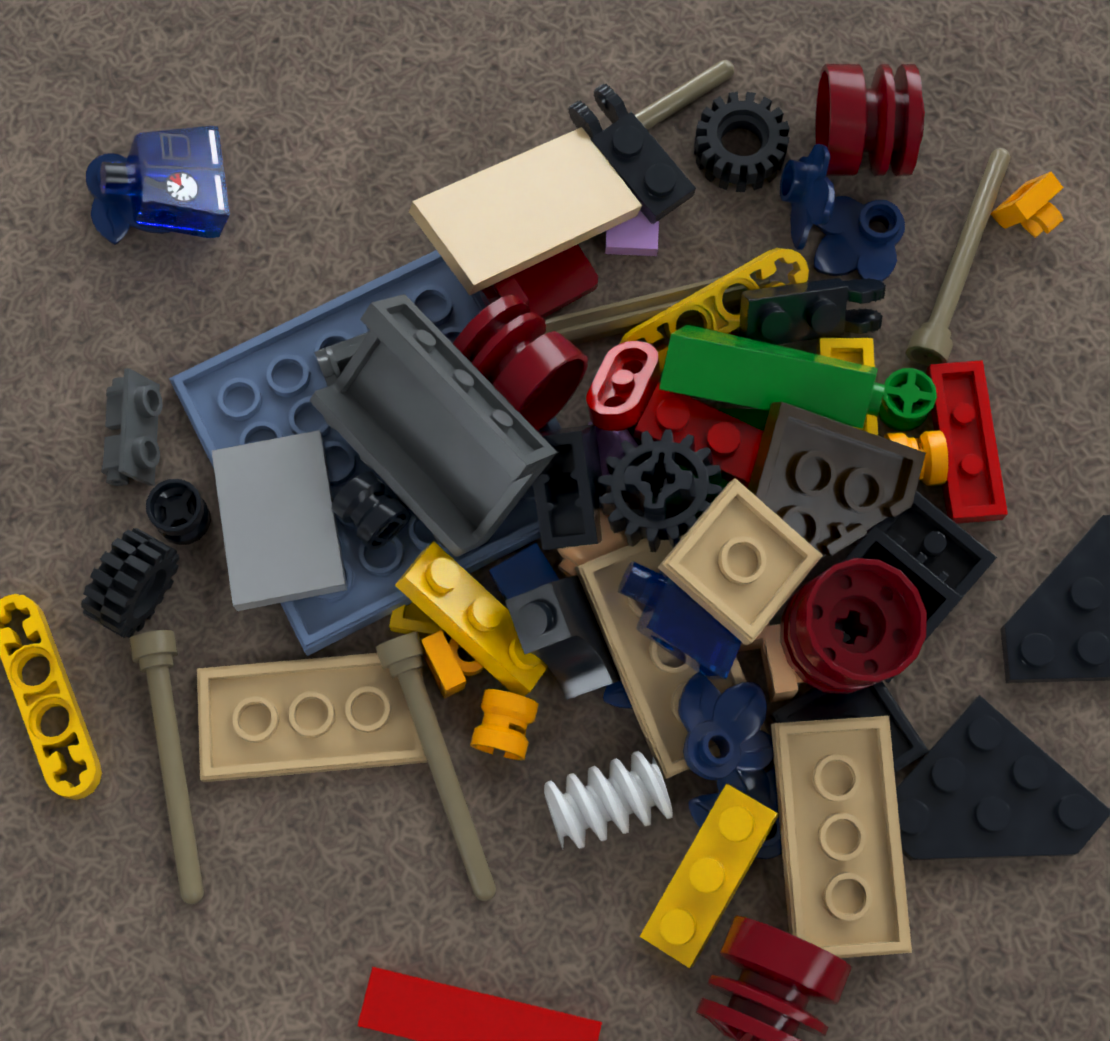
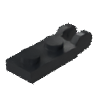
[568,83,696,224]
[739,278,886,345]

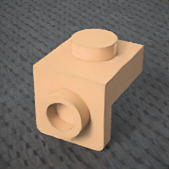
[728,622,804,702]

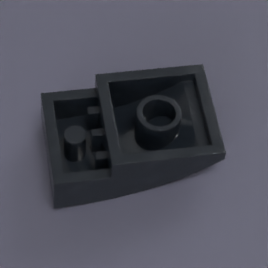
[835,491,997,684]

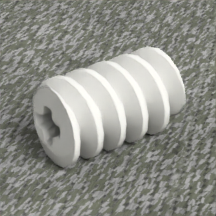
[544,751,673,849]

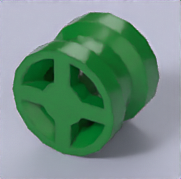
[878,368,937,431]

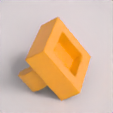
[991,171,1064,238]
[421,630,484,699]

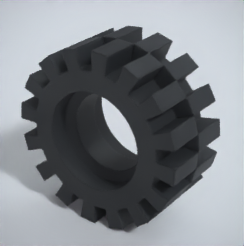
[694,91,790,192]
[81,528,179,638]

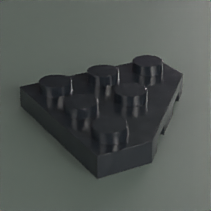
[1000,515,1110,683]
[896,695,1110,861]

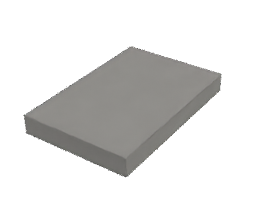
[212,430,347,611]

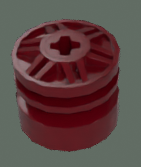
[815,64,925,176]
[452,294,588,432]
[780,558,927,694]
[695,915,852,1041]

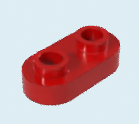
[586,341,661,431]

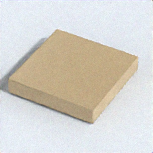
[657,478,823,645]

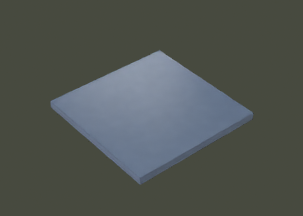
[169,250,601,656]

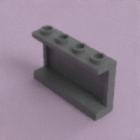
[310,294,557,557]

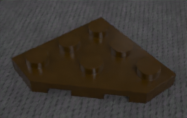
[748,402,926,558]

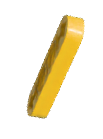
[619,248,809,372]
[0,594,102,800]

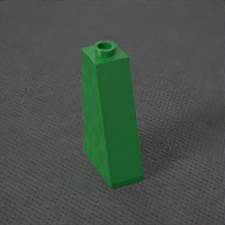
[659,325,886,429]

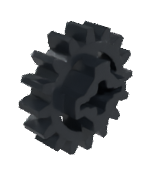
[598,429,723,552]

